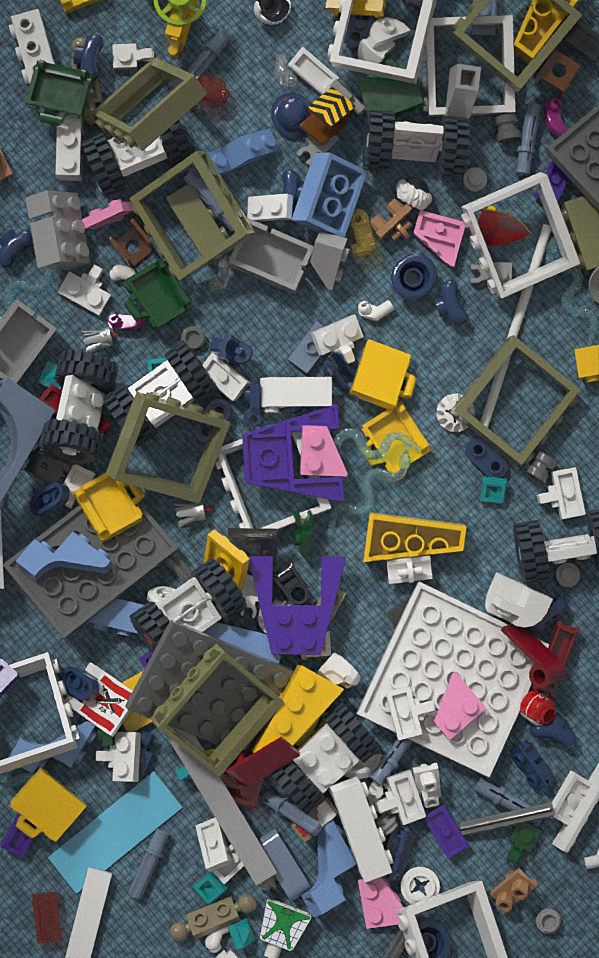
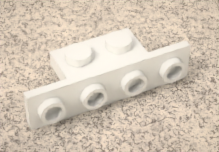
[552,763,599,853]

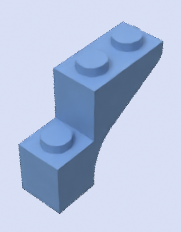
[189,128,279,176]
[16,531,111,582]
[9,721,98,774]
[301,821,357,917]

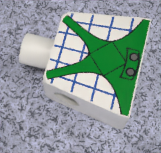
[260,897,311,958]

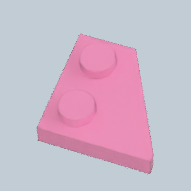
[82,199,135,229]
[413,210,465,268]
[300,425,347,476]
[432,672,486,740]
[358,876,404,929]

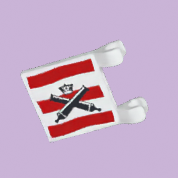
[65,662,132,737]

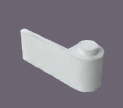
[260,377,332,413]

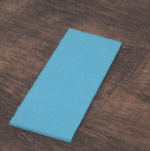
[48,771,182,894]

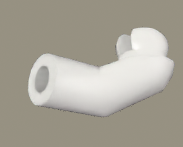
[109,265,136,281]
[358,300,395,321]
[205,924,232,953]

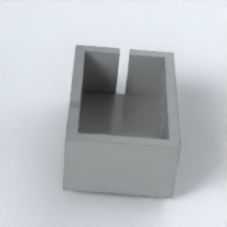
[25,190,90,270]
[229,218,314,295]
[0,299,57,383]

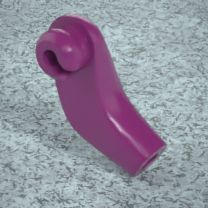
[544,98,569,138]
[108,309,147,331]

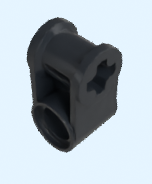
[273,559,310,605]

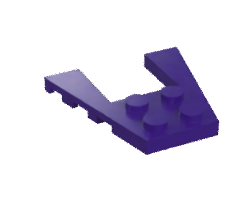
[242,404,344,502]
[248,556,346,655]

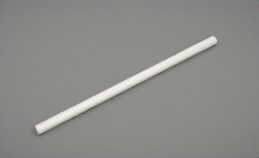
[480,224,552,428]

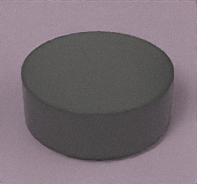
[181,326,205,351]

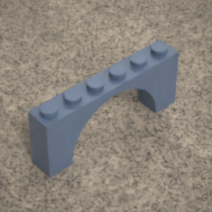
[0,378,55,509]

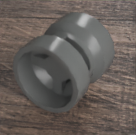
[494,114,521,143]
[524,450,557,483]

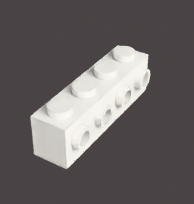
[9,9,55,112]
[329,776,393,883]

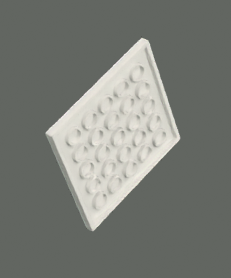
[357,582,549,777]

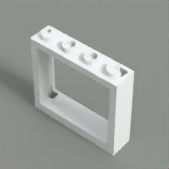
[327,0,436,84]
[422,15,515,117]
[461,172,580,298]
[215,432,331,541]
[0,652,80,774]
[396,881,508,958]

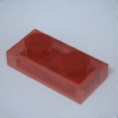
[32,891,63,944]

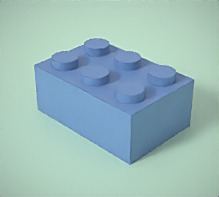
[291,153,367,238]

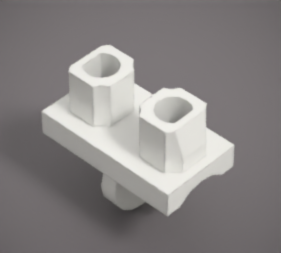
[386,554,432,584]
[413,763,441,808]

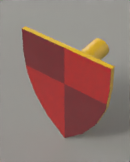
[477,206,531,246]

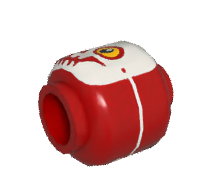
[520,690,556,726]

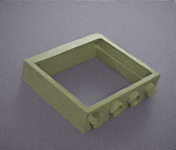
[452,0,582,93]
[91,57,208,151]
[129,151,255,281]
[450,335,580,466]
[106,391,230,503]
[150,644,284,777]

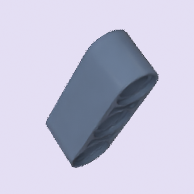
[258,828,312,901]

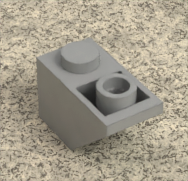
[445,64,481,119]
[310,230,349,290]

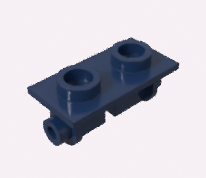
[509,739,554,791]
[384,828,416,881]

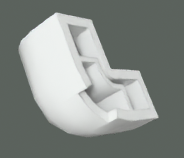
[485,572,553,627]

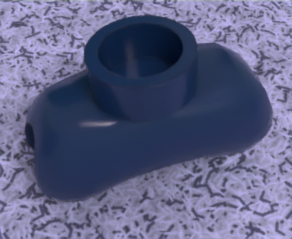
[73,34,104,81]
[282,169,303,214]
[0,229,34,267]
[434,280,468,325]
[323,351,356,392]
[530,716,576,749]

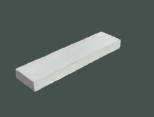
[65,867,112,958]

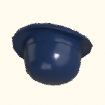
[271,92,312,139]
[391,254,437,300]
[410,918,450,958]

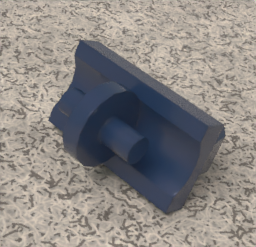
[210,334,253,367]

